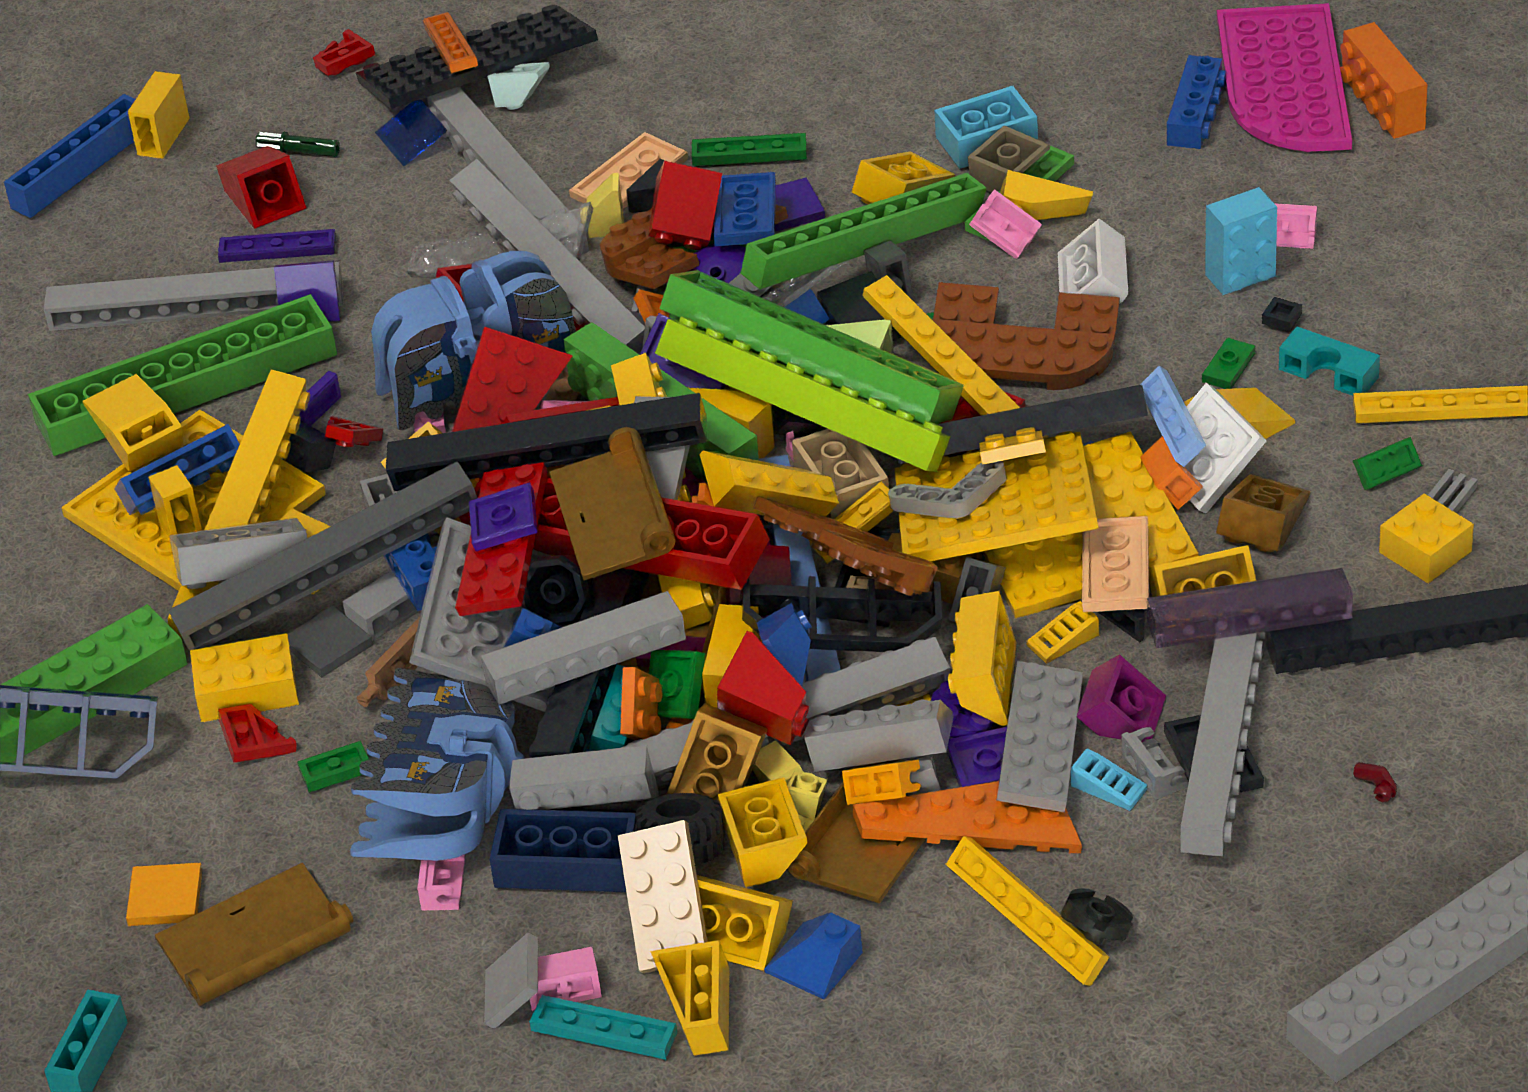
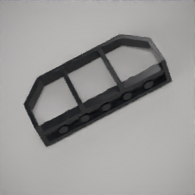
[739,576,942,652]

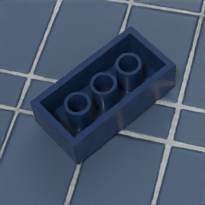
[489,809,637,892]

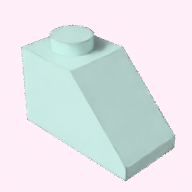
[487,62,550,110]

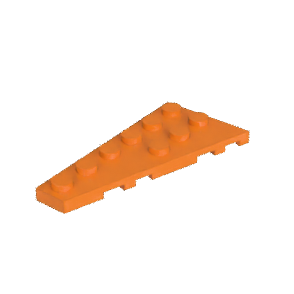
[853,781,1082,853]

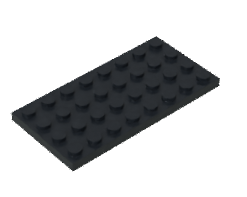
[356,5,598,109]

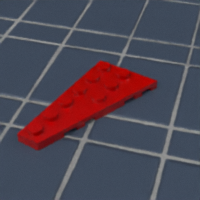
[452,327,573,480]

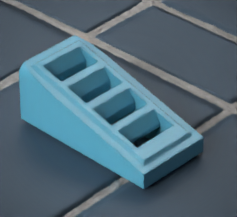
[1070,749,1147,811]

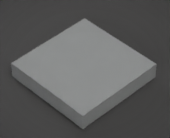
[484,933,538,1028]

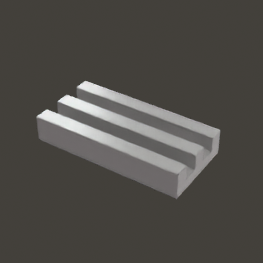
[1428,469,1478,513]

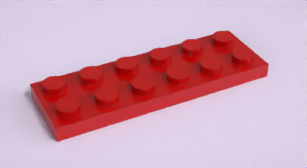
[455,462,548,616]

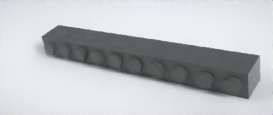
[168,462,478,651]

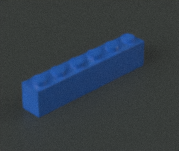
[4,94,136,218]

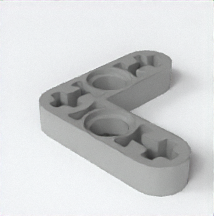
[888,461,1007,518]

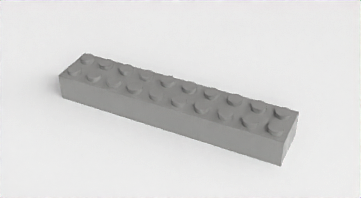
[1286,850,1528,1083]

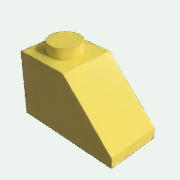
[581,173,624,238]

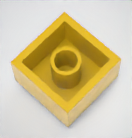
[1379,493,1474,584]

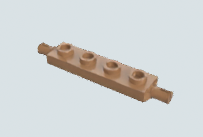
[356,617,420,707]

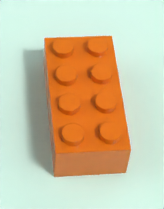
[1340,22,1428,139]

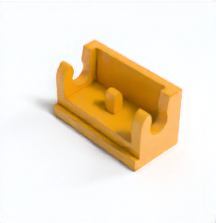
[842,759,921,805]

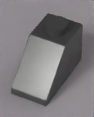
[864,241,914,301]
[948,557,1006,622]

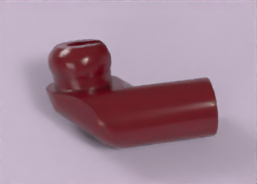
[1353,762,1397,802]

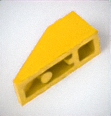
[1000,170,1093,220]

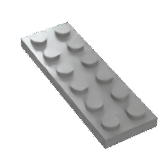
[996,661,1083,813]

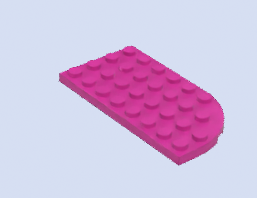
[1217,3,1352,152]

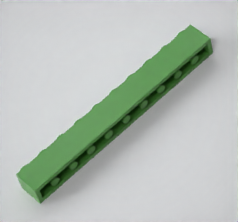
[741,173,987,289]

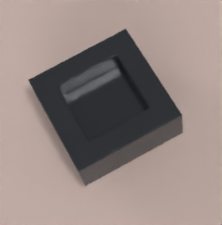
[1262,297,1302,332]

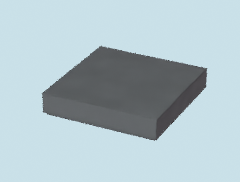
[287,605,373,678]

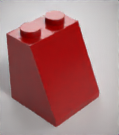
[216,146,306,229]
[648,161,722,250]
[717,631,809,746]

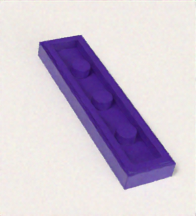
[218,229,336,263]

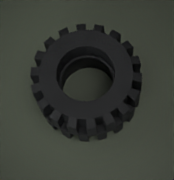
[635,793,725,866]

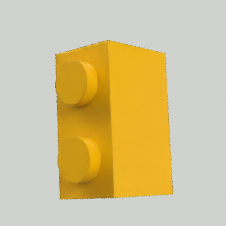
[148,465,202,538]

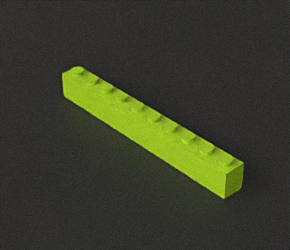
[655,316,951,472]

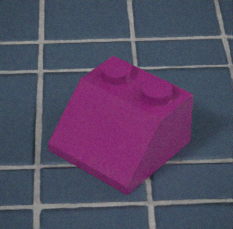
[1076,654,1166,742]

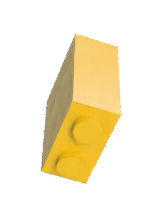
[128,71,190,159]

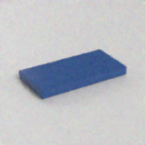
[714,172,776,246]

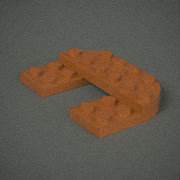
[600,205,788,289]
[932,282,1120,390]
[754,496,938,596]

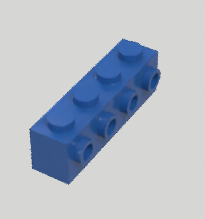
[1167,55,1227,149]
[114,424,240,515]
[383,533,437,611]

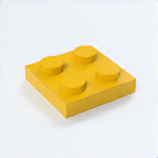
[979,427,1046,465]

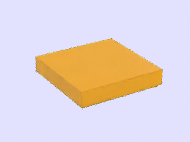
[126,863,203,926]

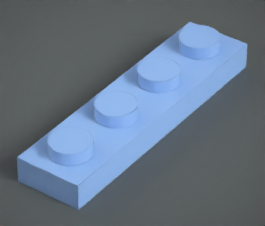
[1140,366,1206,467]

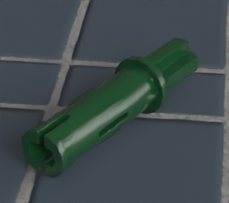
[255,131,340,157]

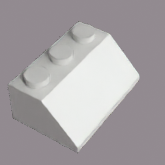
[1058,219,1128,304]

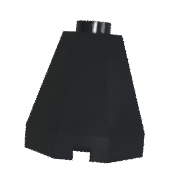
[523,555,593,623]

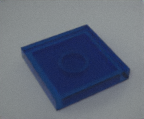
[375,99,447,166]

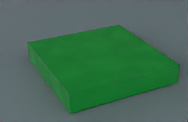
[649,650,706,720]

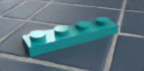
[529,995,678,1060]

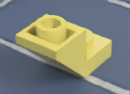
[753,740,804,786]
[788,770,827,832]

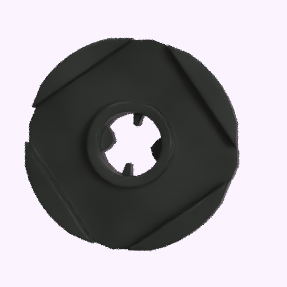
[1061,888,1133,944]

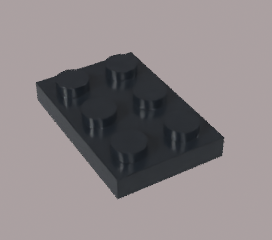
[1164,715,1264,793]

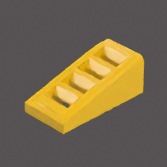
[1026,601,1099,664]

